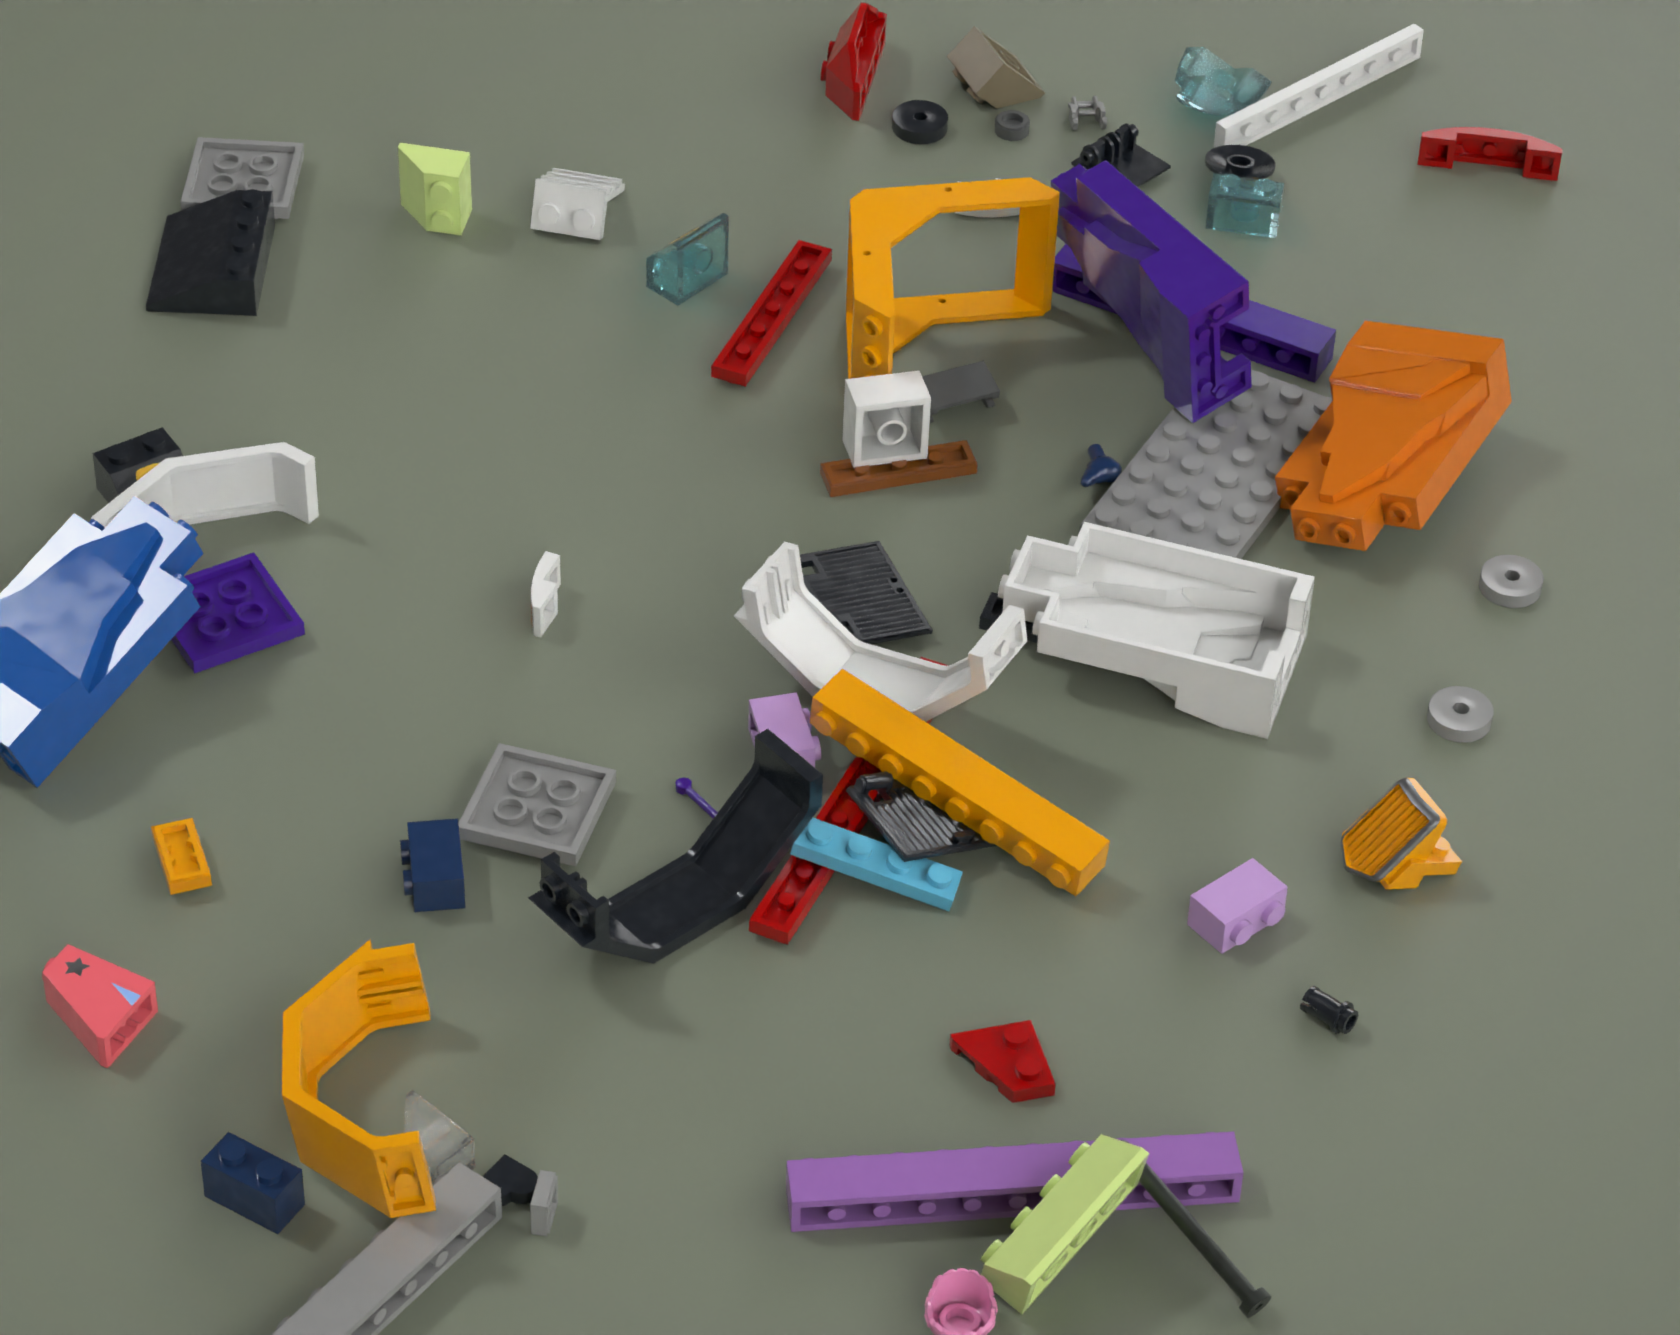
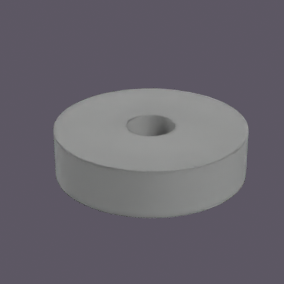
[1479,555,1544,608]
[1427,686,1494,742]

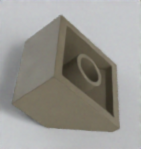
[947,26,1045,109]

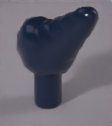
[1080,444,1122,488]

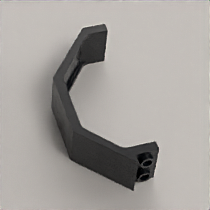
[528,729,823,964]

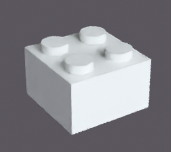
[842,371,931,468]

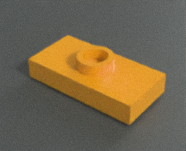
[151,818,212,895]

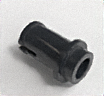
[1300,986,1358,1034]

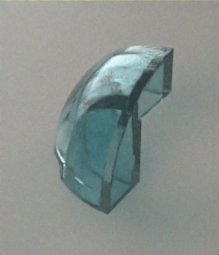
[1175,47,1272,116]

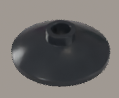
[1205,145,1276,185]

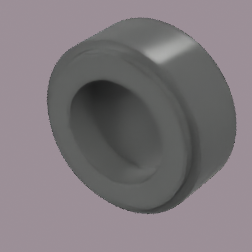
[995,110,1030,141]

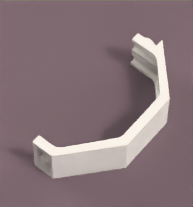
[91,442,319,527]
[734,541,1027,722]

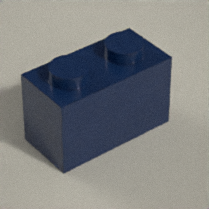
[400,818,465,912]
[201,1132,305,1234]

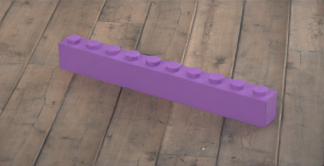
[786,1131,1243,1232]

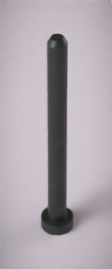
[1121,1140,1271,1318]

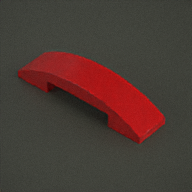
[1417,127,1562,181]

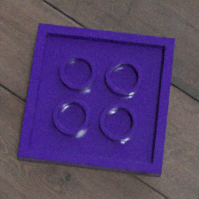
[171,552,305,674]

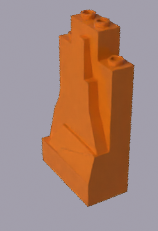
[1275,320,1512,551]

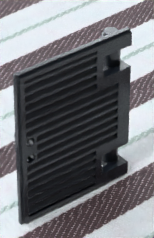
[800,541,933,645]
[846,771,997,862]

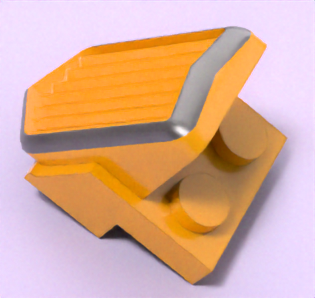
[1341,778,1462,889]

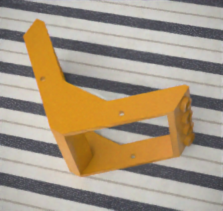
[846,177,1060,379]

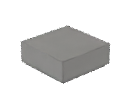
[530,1170,558,1236]

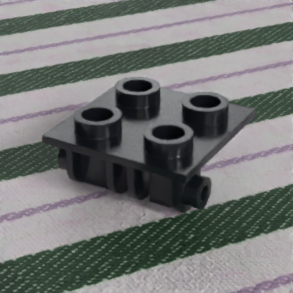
[1071,123,1171,187]

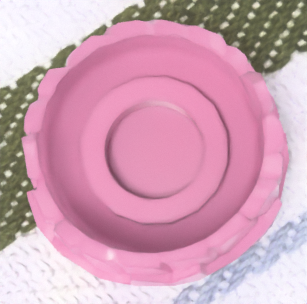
[924,1268,998,1335]

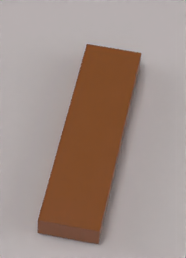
[820,440,978,497]

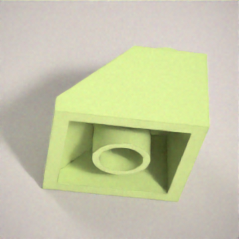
[398,143,472,235]

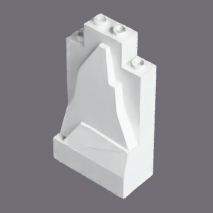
[998,522,1315,739]

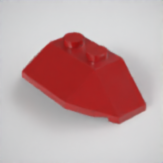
[820,2,887,121]

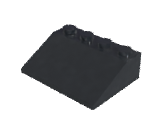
[146,189,275,316]

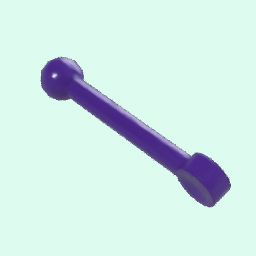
[675,777,718,818]

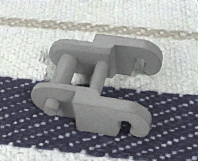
[1068,95,1107,130]

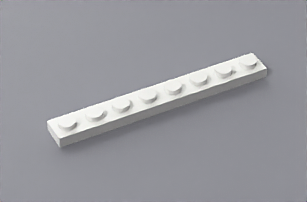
[1214,24,1424,148]

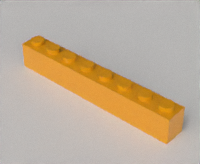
[809,668,1110,897]

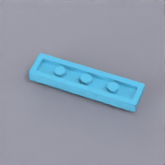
[790,818,963,912]

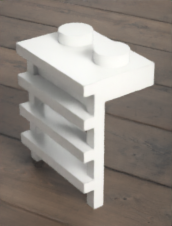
[530,168,625,240]

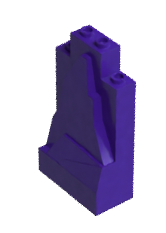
[1051,160,1252,423]

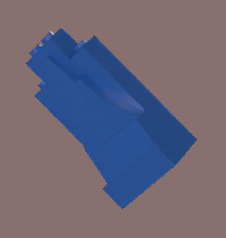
[0,496,204,788]

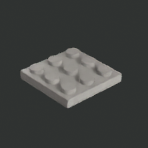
[181,137,304,219]
[458,743,616,866]

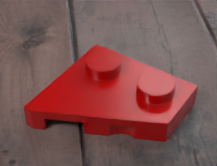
[949,1020,1056,1103]

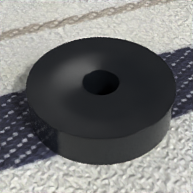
[892,100,948,144]

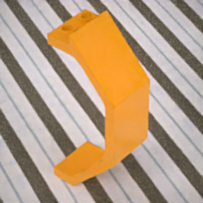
[282,939,436,1218]

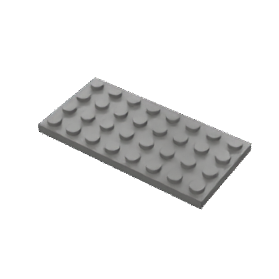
[1080,360,1333,559]

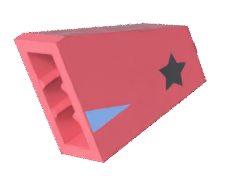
[42,944,158,1069]

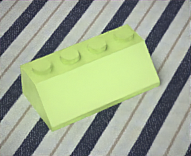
[981,1134,1149,1314]

